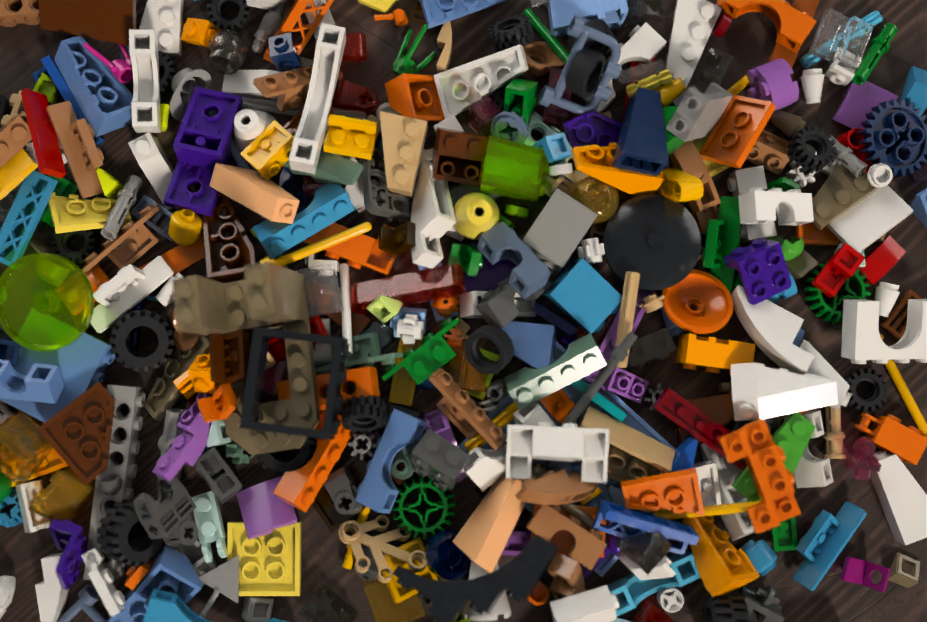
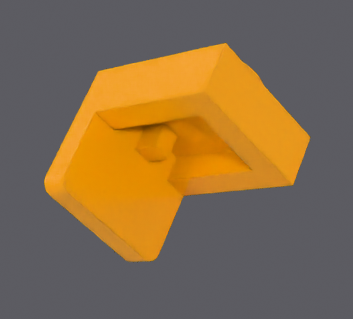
[180,17,222,51]
[188,354,220,394]

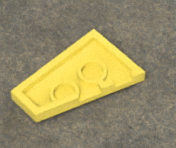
[48,192,131,234]

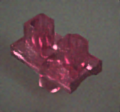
[843,437,881,481]

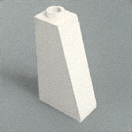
[864,450,927,546]

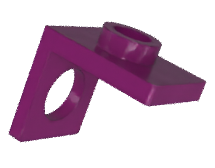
[840,556,891,593]

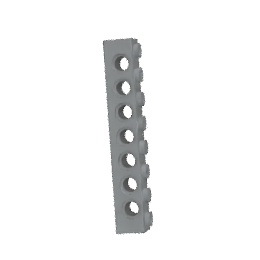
[83,384,146,581]

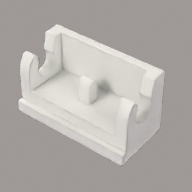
[15,479,51,533]

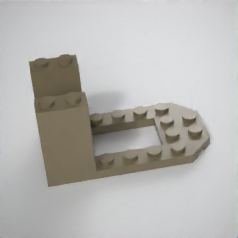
[172,262,321,455]

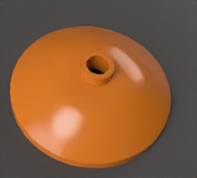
[661,270,733,334]

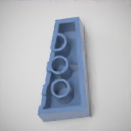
[54,36,133,137]

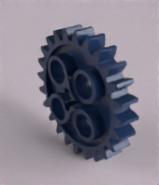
[859,99,927,177]

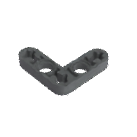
[361,148,413,222]

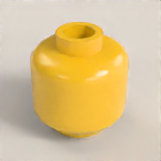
[168,209,202,246]

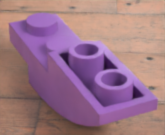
[152,393,213,482]

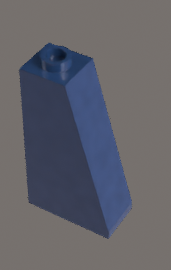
[612,87,669,176]

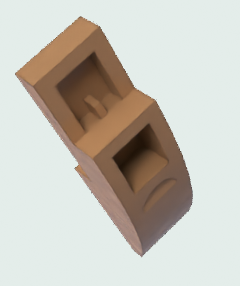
[670,141,721,234]
[515,464,611,505]

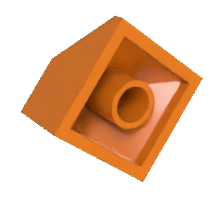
[385,73,445,122]

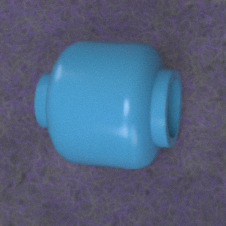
[741,539,777,577]

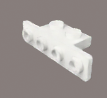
[86,256,174,334]

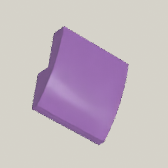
[833,81,898,130]
[236,476,297,540]

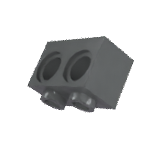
[194,447,243,504]

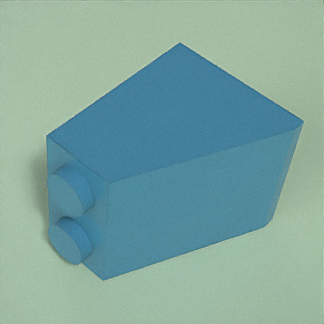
[542,258,622,334]

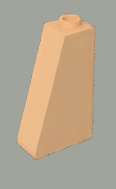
[209,163,300,224]
[452,471,526,573]

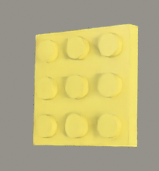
[227,521,302,596]

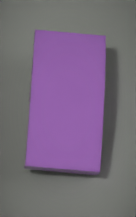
[605,367,649,404]

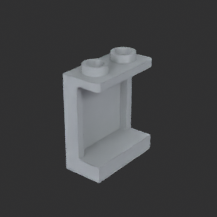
[666,82,734,142]

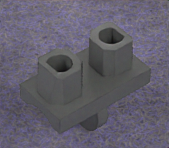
[739,585,785,622]

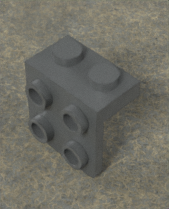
[411,429,470,491]

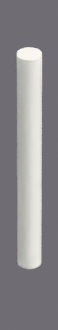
[339,263,353,356]

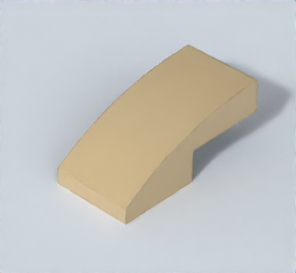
[437,21,452,73]

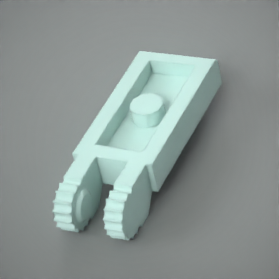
[191,491,227,563]

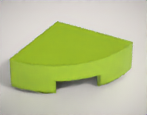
[33,73,58,105]

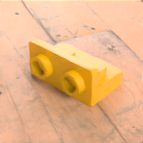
[323,114,377,160]
[240,120,294,181]

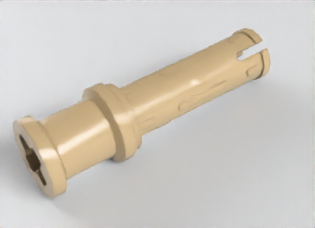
[823,406,846,459]

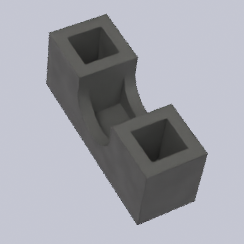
[476,267,552,328]

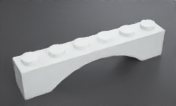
[289,23,346,174]

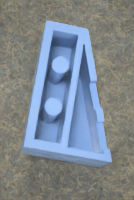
[548,0,628,36]

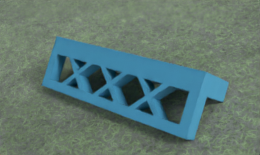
[0,170,58,269]

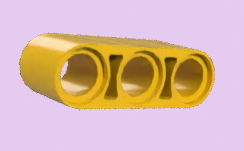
[656,167,704,202]

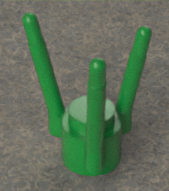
[392,24,437,76]

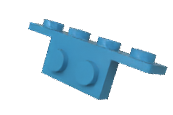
[793,501,867,591]

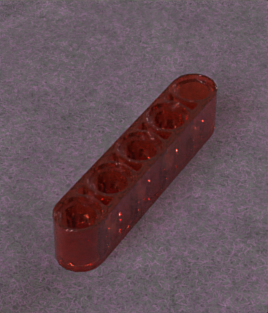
[350,264,465,314]

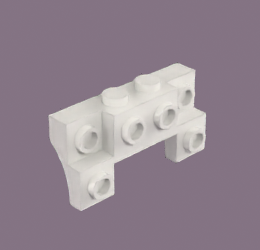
[506,422,609,483]

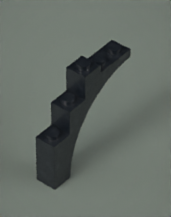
[393,534,558,622]

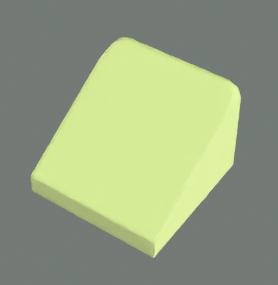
[366,295,403,324]

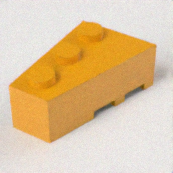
[675,333,756,375]

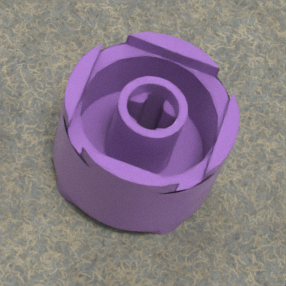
[747,58,799,111]

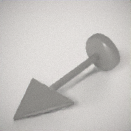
[199,555,239,618]

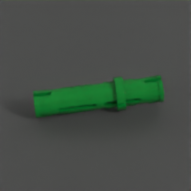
[852,23,898,85]

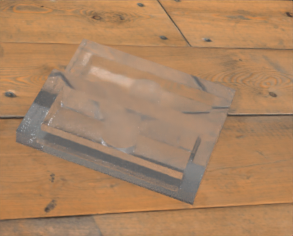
[809,8,874,70]
[295,263,343,318]

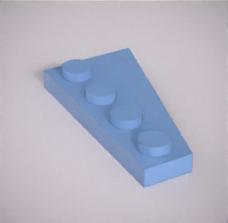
[420,0,507,29]

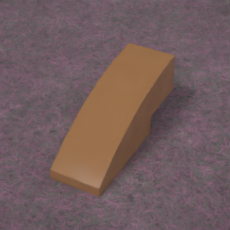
[547,552,585,600]

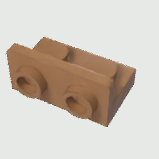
[746,130,792,174]

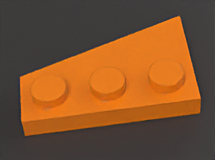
[621,468,705,516]

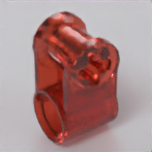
[341,33,368,62]
[332,80,380,114]

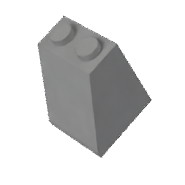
[522,188,598,276]

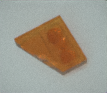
[443,340,487,392]

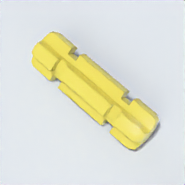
[626,69,673,98]

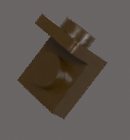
[378,221,416,255]

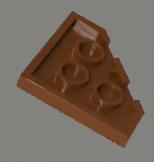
[37,381,116,486]

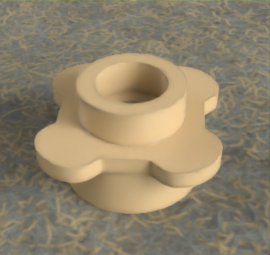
[638,293,665,313]

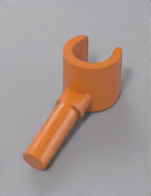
[374,9,408,26]

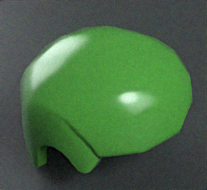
[767,236,804,261]

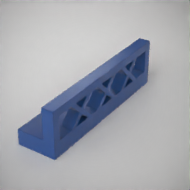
[31,55,105,145]
[592,500,700,555]

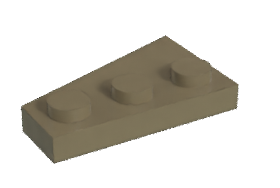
[812,164,878,230]

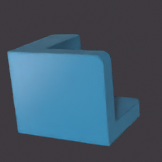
[531,132,572,165]

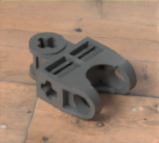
[134,476,198,547]

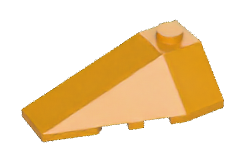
[571,142,665,196]
[683,516,760,597]

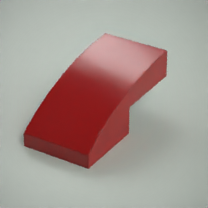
[859,235,906,285]
[811,243,865,298]

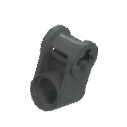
[324,466,363,515]

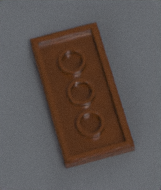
[38,0,136,46]

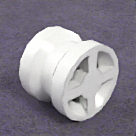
[656,587,684,613]

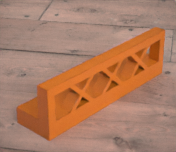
[263,0,334,64]

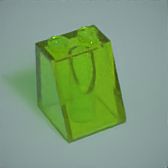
[480,135,549,202]

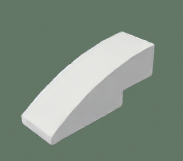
[35,552,70,622]

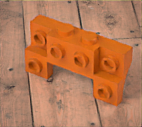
[302,222,397,276]
[718,418,801,534]

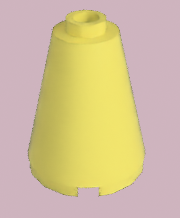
[453,192,500,240]

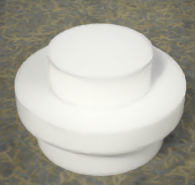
[867,163,893,188]

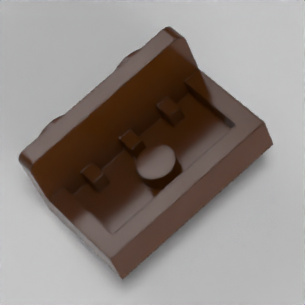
[209,329,250,384]

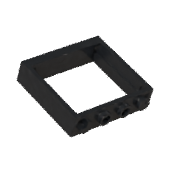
[240,327,350,439]

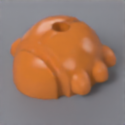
[431,290,460,317]

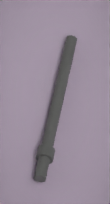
[560,331,638,427]

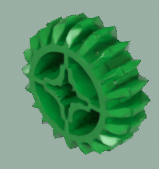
[804,261,872,324]
[391,475,456,540]

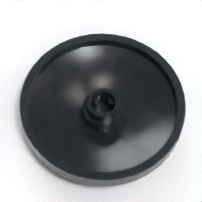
[603,194,701,291]

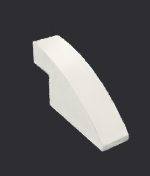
[411,160,456,269]
[731,285,814,375]

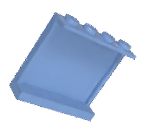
[0,307,116,423]

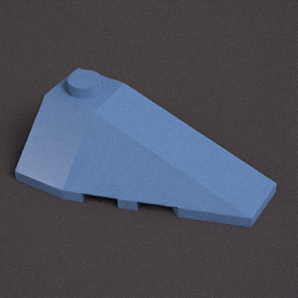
[107,544,203,622]

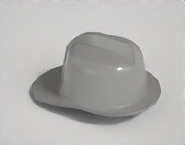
[170,67,212,121]

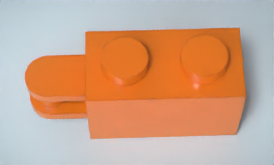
[854,412,927,465]

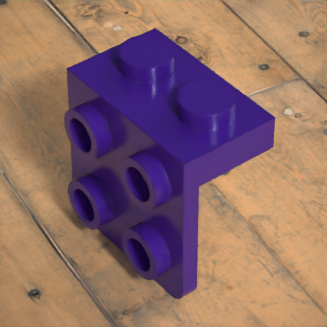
[723,238,791,305]
[49,519,88,590]

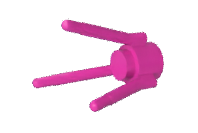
[83,43,133,84]

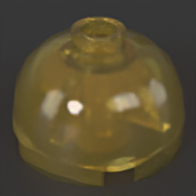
[570,176,620,224]

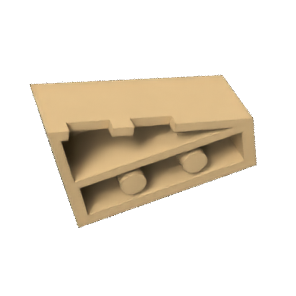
[379,111,428,197]

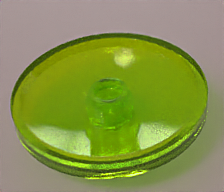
[0,253,94,351]

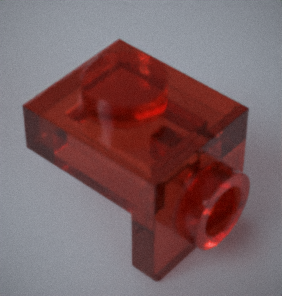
[633,600,676,622]

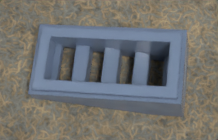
[131,194,173,241]

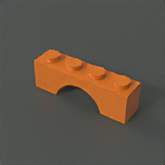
[716,0,817,53]
[273,410,354,513]

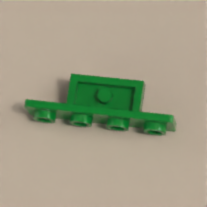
[701,196,742,293]
[381,317,460,385]

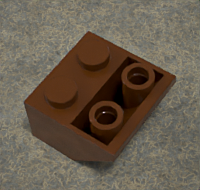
[432,127,489,186]

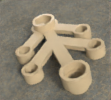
[338,515,428,583]

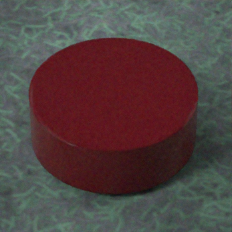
[712,13,733,38]

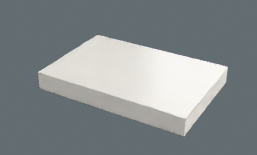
[827,185,913,253]

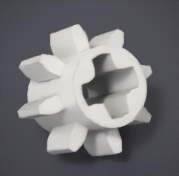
[786,161,817,188]
[577,238,605,264]
[397,314,424,345]

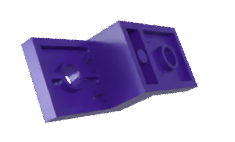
[163,86,243,217]

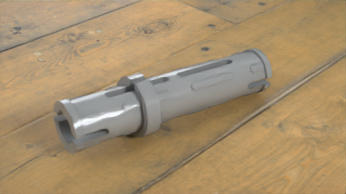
[101,175,143,240]

